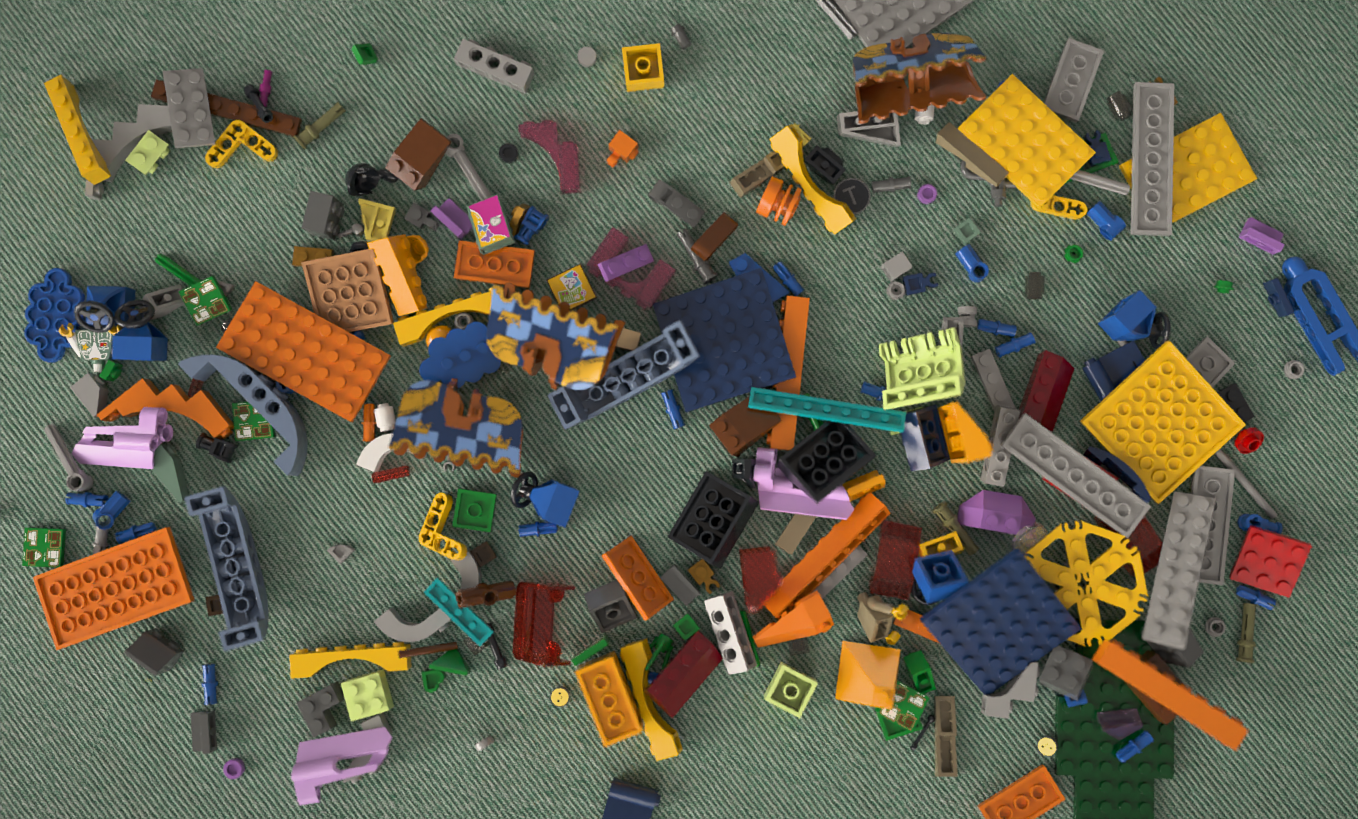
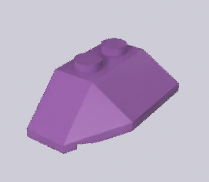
[957,490,1036,538]

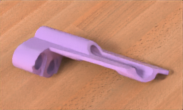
[71,407,173,469]
[753,447,854,520]
[292,727,393,806]

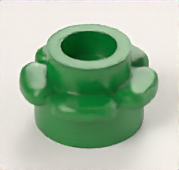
[1064,244,1083,263]
[1214,280,1234,294]

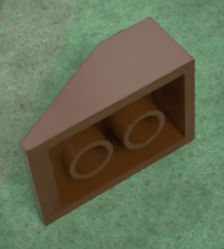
[385,118,452,191]
[709,396,782,457]

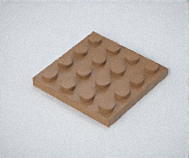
[301,249,394,332]

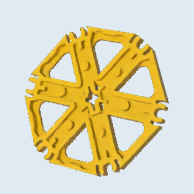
[1024,520,1148,647]

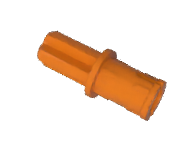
[361,403,377,442]

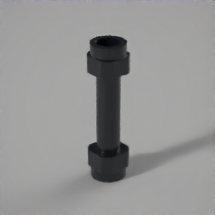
[244,84,273,123]
[487,622,508,670]

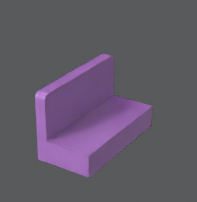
[430,198,472,240]
[1238,217,1285,255]

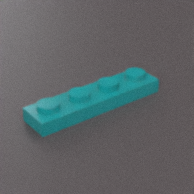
[424,577,494,646]

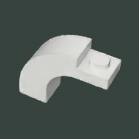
[356,433,428,472]

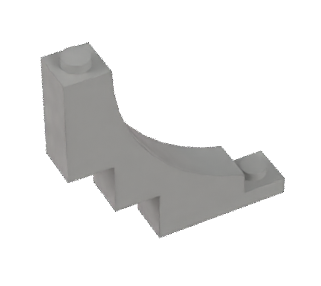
[85,104,172,200]

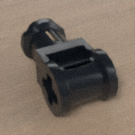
[196,432,239,463]

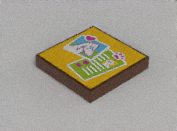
[546,264,597,311]

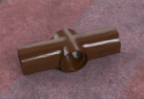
[456,580,516,608]

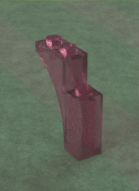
[518,120,581,194]

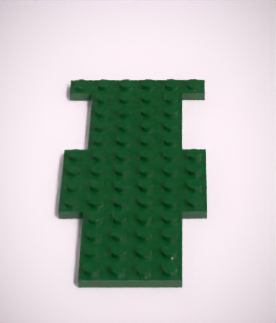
[1055,618,1174,819]

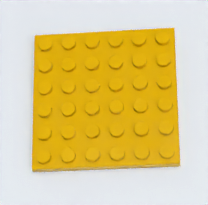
[1080,341,1246,504]

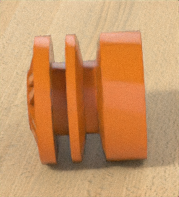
[756,176,802,226]

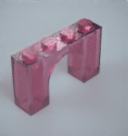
[587,227,676,310]

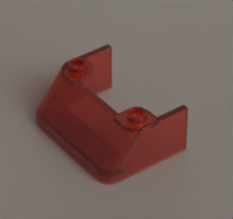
[739,546,782,614]
[513,582,575,667]

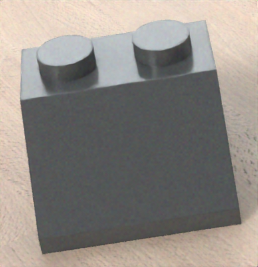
[584,580,637,633]
[123,629,184,676]

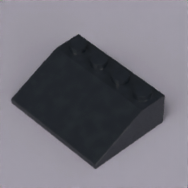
[777,421,877,504]
[668,471,759,569]

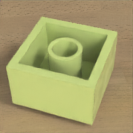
[764,661,818,718]
[341,669,394,721]

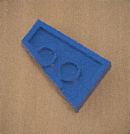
[728,253,790,303]

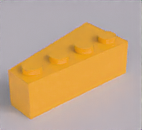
[367,234,427,316]

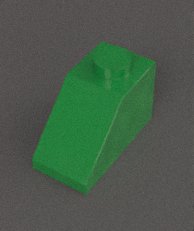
[903,650,936,694]

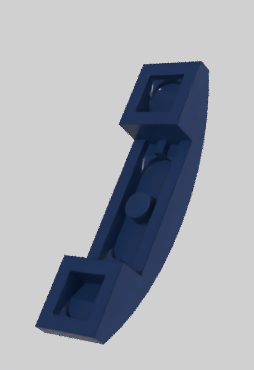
[1083,446,1151,504]

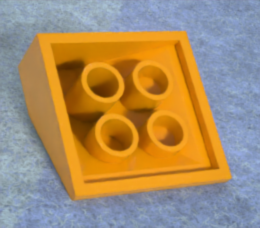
[835,641,901,709]

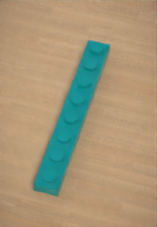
[748,387,906,433]

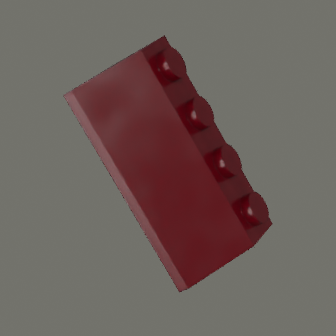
[1018,350,1075,433]
[643,631,723,718]

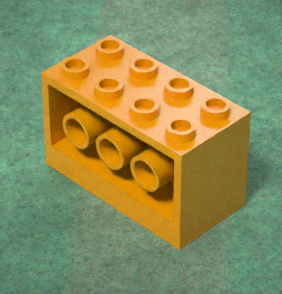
[575,651,643,747]

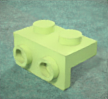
[125,130,170,175]

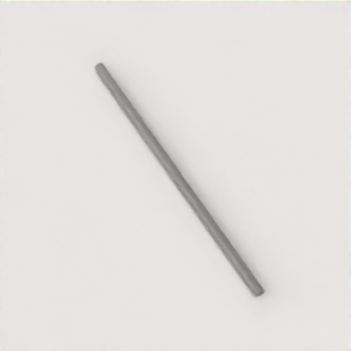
[1117,341,1278,519]

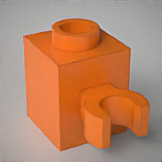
[606,130,639,168]

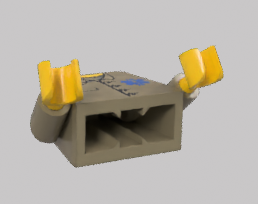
[857,592,908,645]

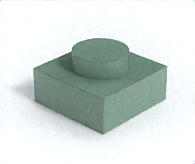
[953,217,981,245]

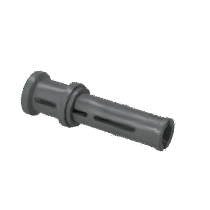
[677,228,718,284]

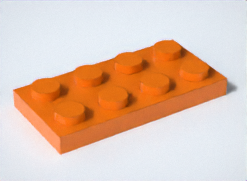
[454,240,535,289]
[602,535,674,621]
[977,764,1066,819]

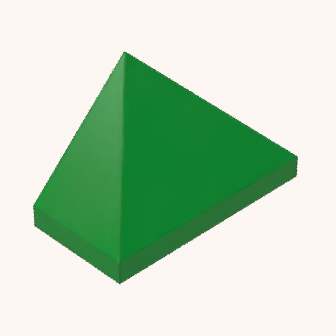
[429,649,471,676]

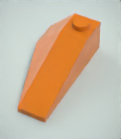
[753,590,834,648]

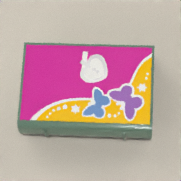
[467,194,515,255]

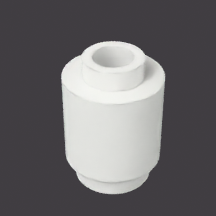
[914,105,935,125]
[374,403,396,432]

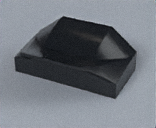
[804,145,846,185]
[732,458,756,488]

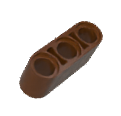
[690,212,739,262]

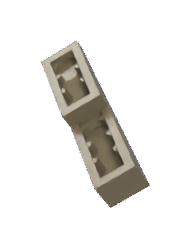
[936,122,1009,187]
[730,149,805,199]
[775,514,817,555]
[934,696,958,777]

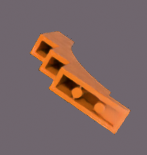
[97,378,234,439]

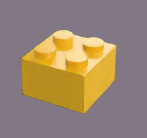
[622,43,664,92]

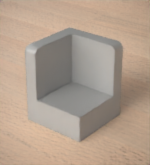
[881,251,912,282]

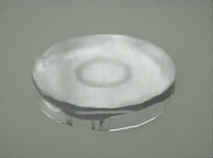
[1011,523,1047,555]

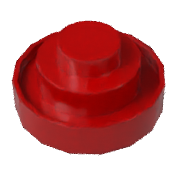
[1234,427,1264,454]

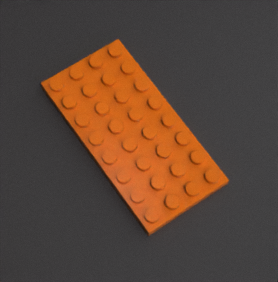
[216,281,391,423]
[33,527,195,650]

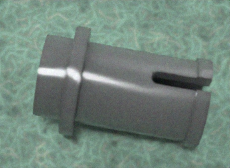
[671,24,692,50]

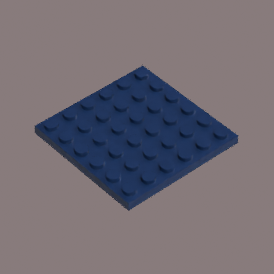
[653,268,797,413]
[920,547,1082,695]

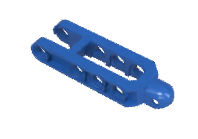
[1282,256,1358,376]

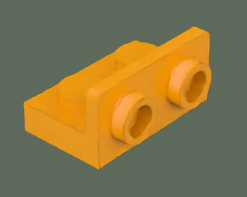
[842,470,886,502]

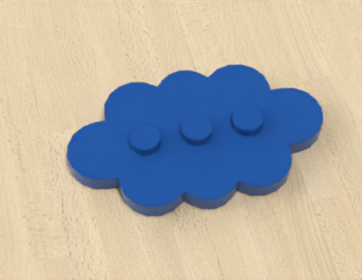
[24,268,85,363]
[419,321,501,388]

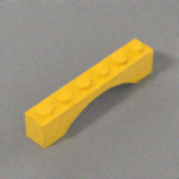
[44,75,111,185]
[769,124,857,234]
[393,287,504,347]
[620,638,683,761]
[289,641,412,679]

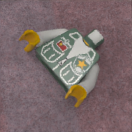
[59,323,123,372]

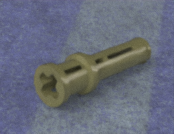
[293,102,346,150]
[932,501,979,556]
[1236,603,1257,663]

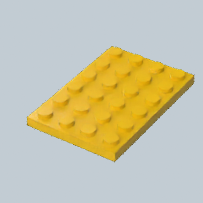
[957,74,1096,208]
[1119,113,1257,223]

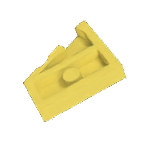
[358,198,396,242]

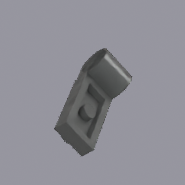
[648,180,705,228]

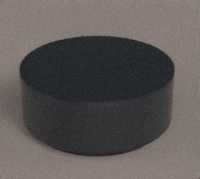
[499,143,518,163]

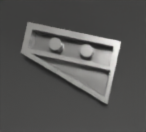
[837,111,901,148]

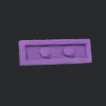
[598,244,654,282]

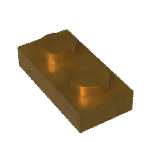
[292,246,334,267]

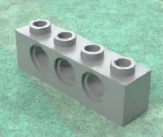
[454,39,535,94]
[980,405,1020,487]
[704,591,757,675]

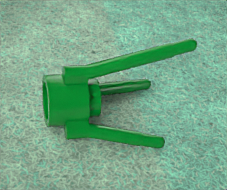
[645,633,674,671]

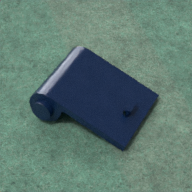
[1082,340,1145,402]
[602,777,661,819]

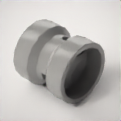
[958,306,977,328]

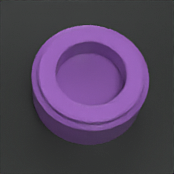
[917,184,937,204]
[223,758,245,779]

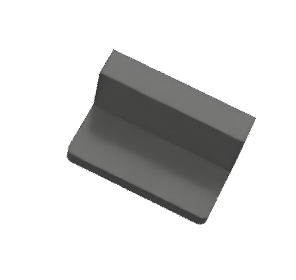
[660,564,700,606]
[191,710,217,754]

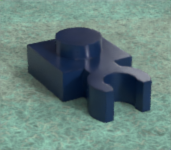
[1084,130,1111,166]
[902,273,938,296]

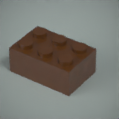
[1122,650,1191,725]

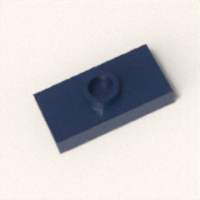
[1263,278,1294,318]

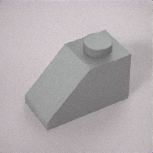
[139,284,185,320]
[70,373,108,418]

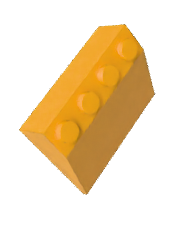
[937,402,993,463]

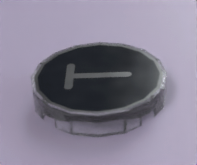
[832,178,871,216]

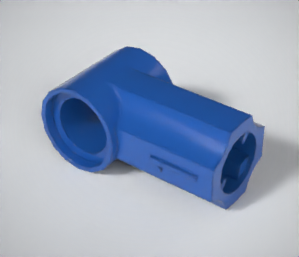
[1086,201,1126,241]
[955,244,989,283]
[92,491,131,530]

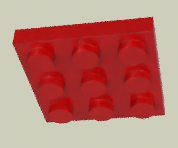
[1229,525,1312,598]

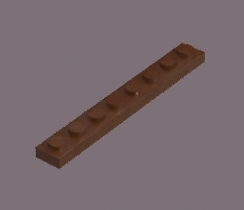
[151,79,302,137]

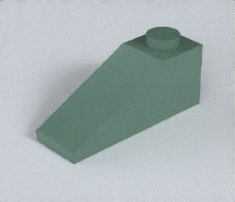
[151,444,189,503]

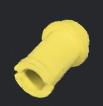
[793,123,812,147]

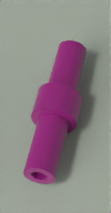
[259,70,272,107]

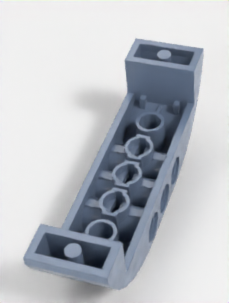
[547,321,699,430]
[178,355,308,476]
[185,486,269,651]

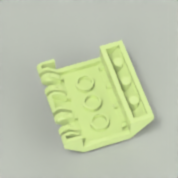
[879,327,965,410]

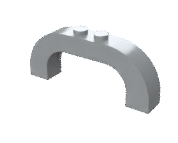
[374,547,482,642]

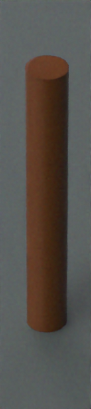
[398,641,458,659]

